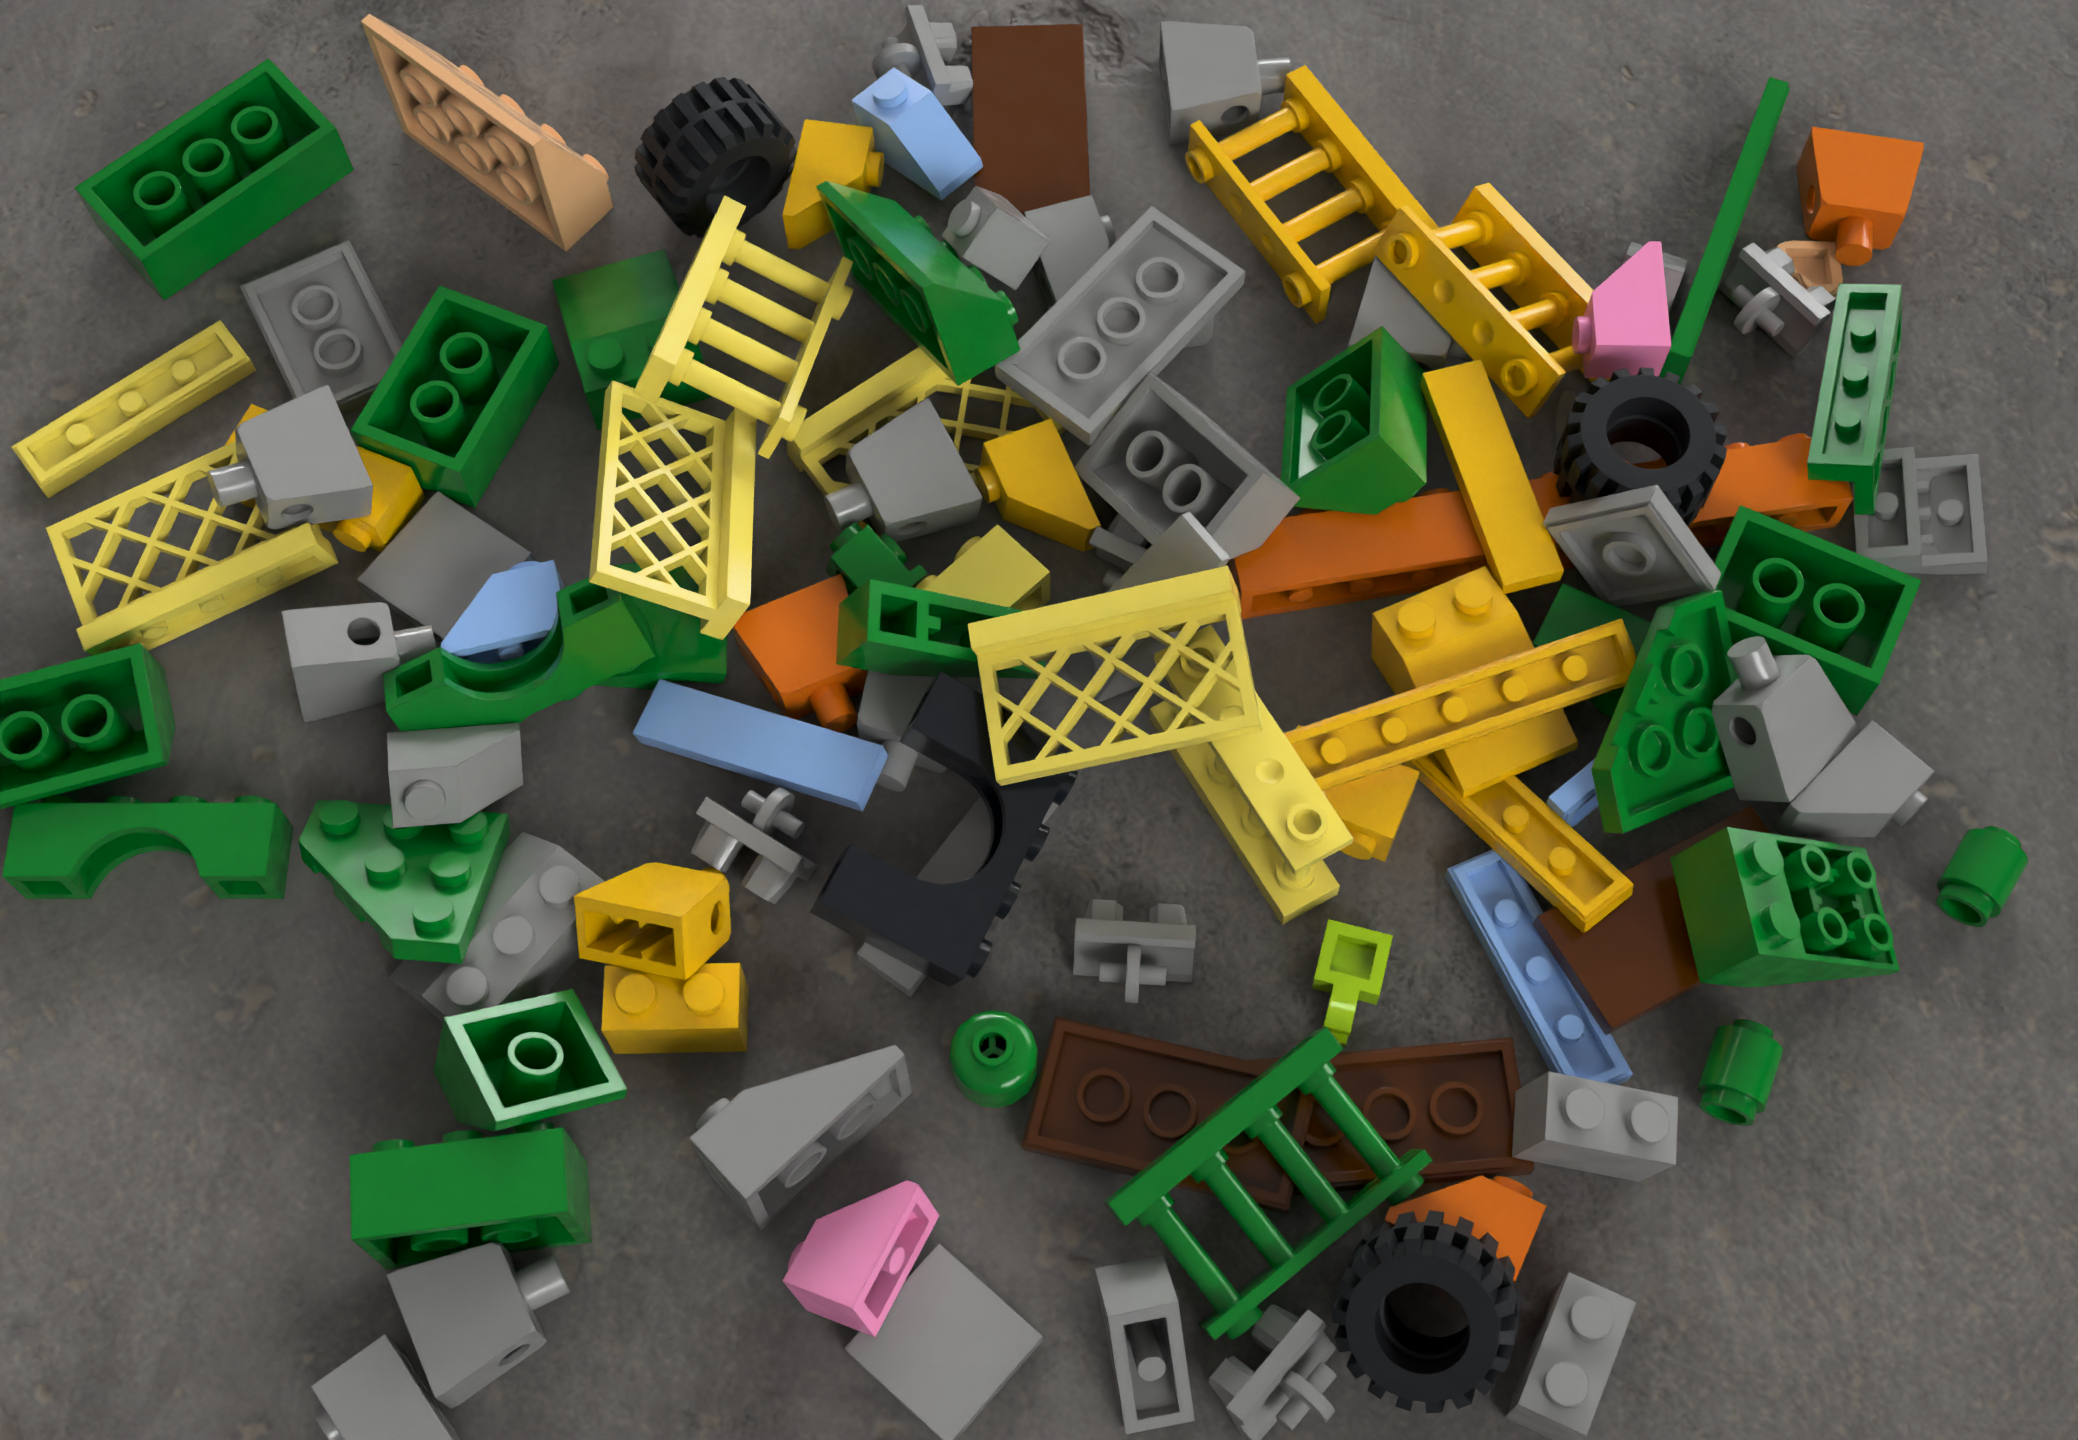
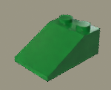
[552,249,712,430]

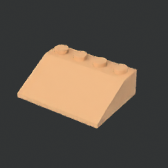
[361,14,614,252]

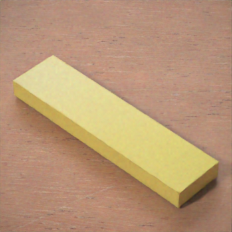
[11,320,256,499]

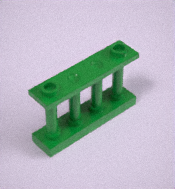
[1103,1027,1433,1340]

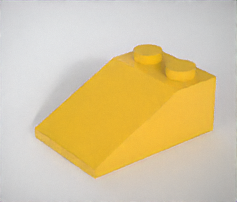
[1371,566,1578,797]

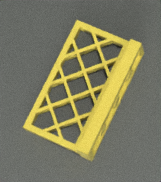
[787,347,1066,543]
[589,380,757,640]
[46,441,339,656]
[967,566,1262,786]

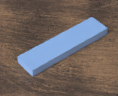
[633,679,889,812]
[1444,849,1633,1085]

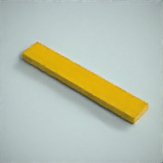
[1284,618,1637,791]

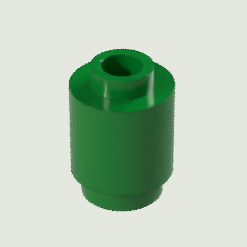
[1936,826,2028,927]
[1697,1019,1783,1126]

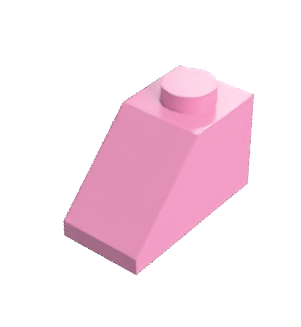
[1572,241,1671,378]
[783,1180,940,1337]

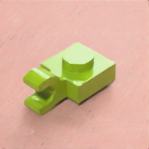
[1311,919,1393,1048]

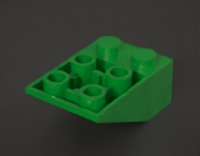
[1670,827,1900,988]

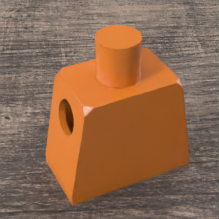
[1796,126,1924,266]
[732,574,867,733]

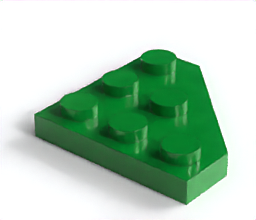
[1591,590,1738,833]
[298,799,511,964]

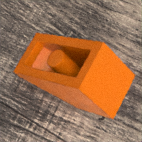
[1382,1175,1547,1283]

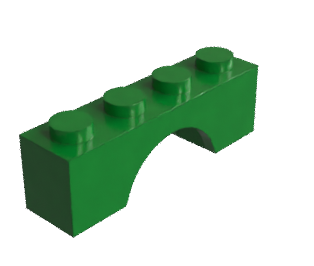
[382,565,656,731]
[2,795,293,899]

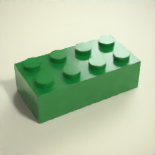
[74,58,354,301]

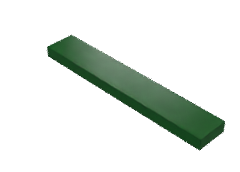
[1659,77,1790,384]

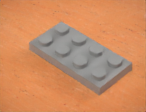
[995,206,1245,446]

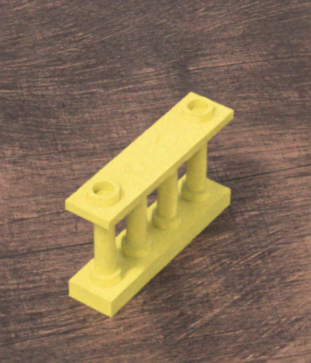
[633,195,854,459]
[1149,624,1354,925]

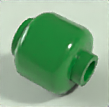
[949,1010,1038,1108]

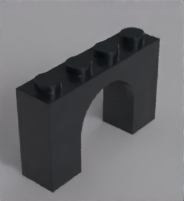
[810,672,1078,987]

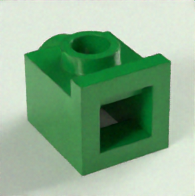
[825,522,927,596]

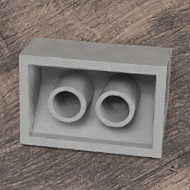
[1074,372,1300,559]
[389,832,605,1023]

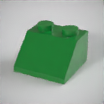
[433,989,627,1131]

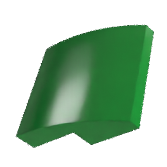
[594,560,727,690]

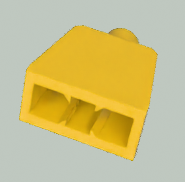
[574,862,731,980]

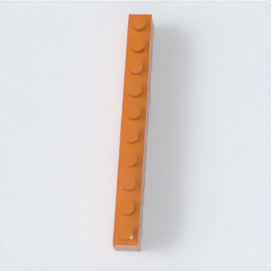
[1226,433,1854,619]

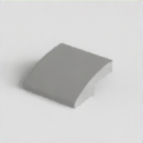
[1852,447,1988,575]

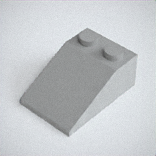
[690,1045,912,1230]

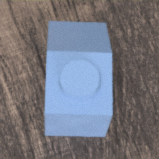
[851,67,983,201]
[440,560,565,663]

